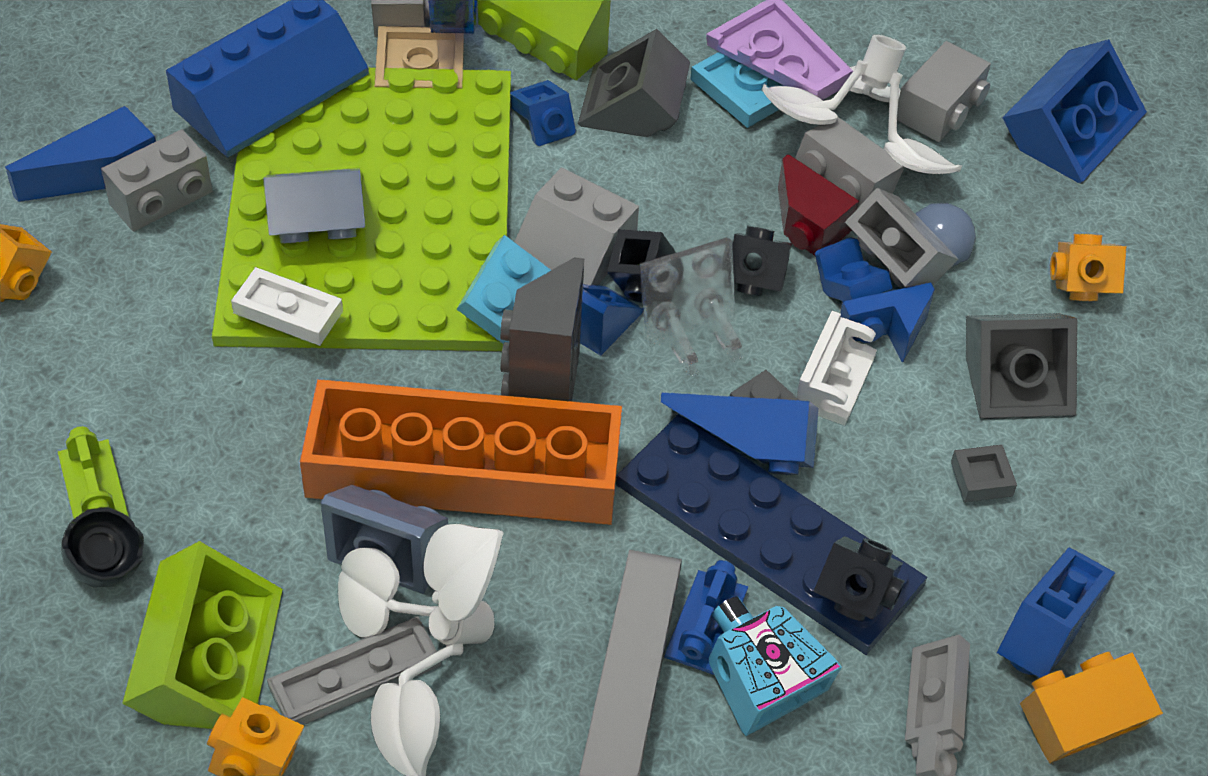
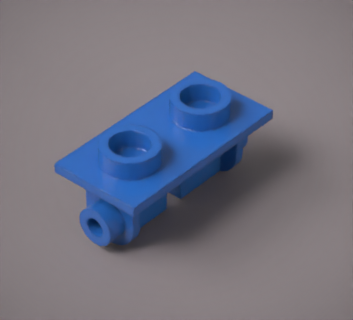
[664,560,748,675]

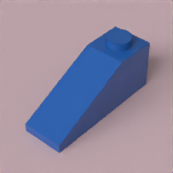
[5,106,156,202]
[661,392,819,475]
[997,547,1115,678]

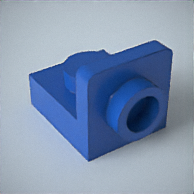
[510,80,576,146]
[815,237,893,301]

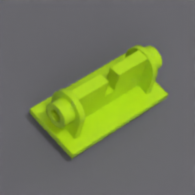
[57,426,129,519]

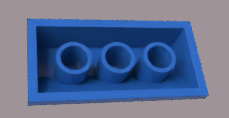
[166,0,369,158]

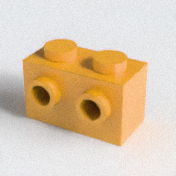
[1020,652,1163,764]

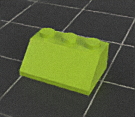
[477,0,611,81]
[122,541,283,729]

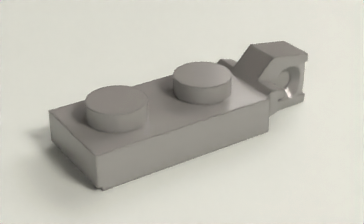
[905,634,970,776]

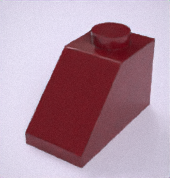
[778,154,859,256]

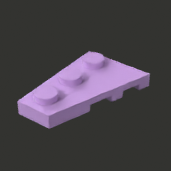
[706,0,853,100]

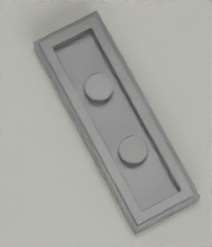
[267,616,441,725]

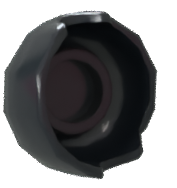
[61,507,144,588]

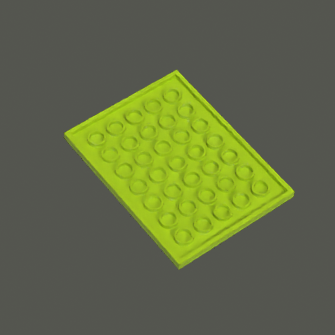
[212,67,511,351]

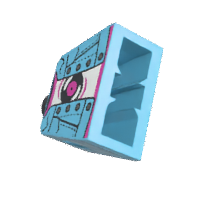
[709,596,842,736]

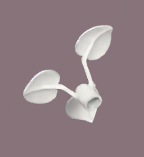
[762,35,962,174]
[338,524,503,776]

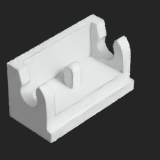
[796,311,877,425]

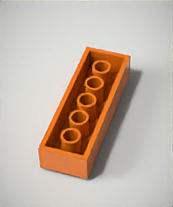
[300,379,622,525]

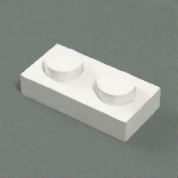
[231,267,343,346]

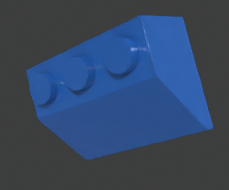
[1002,39,1147,183]

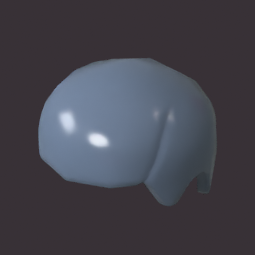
[915,203,976,267]

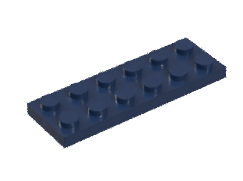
[616,414,927,655]

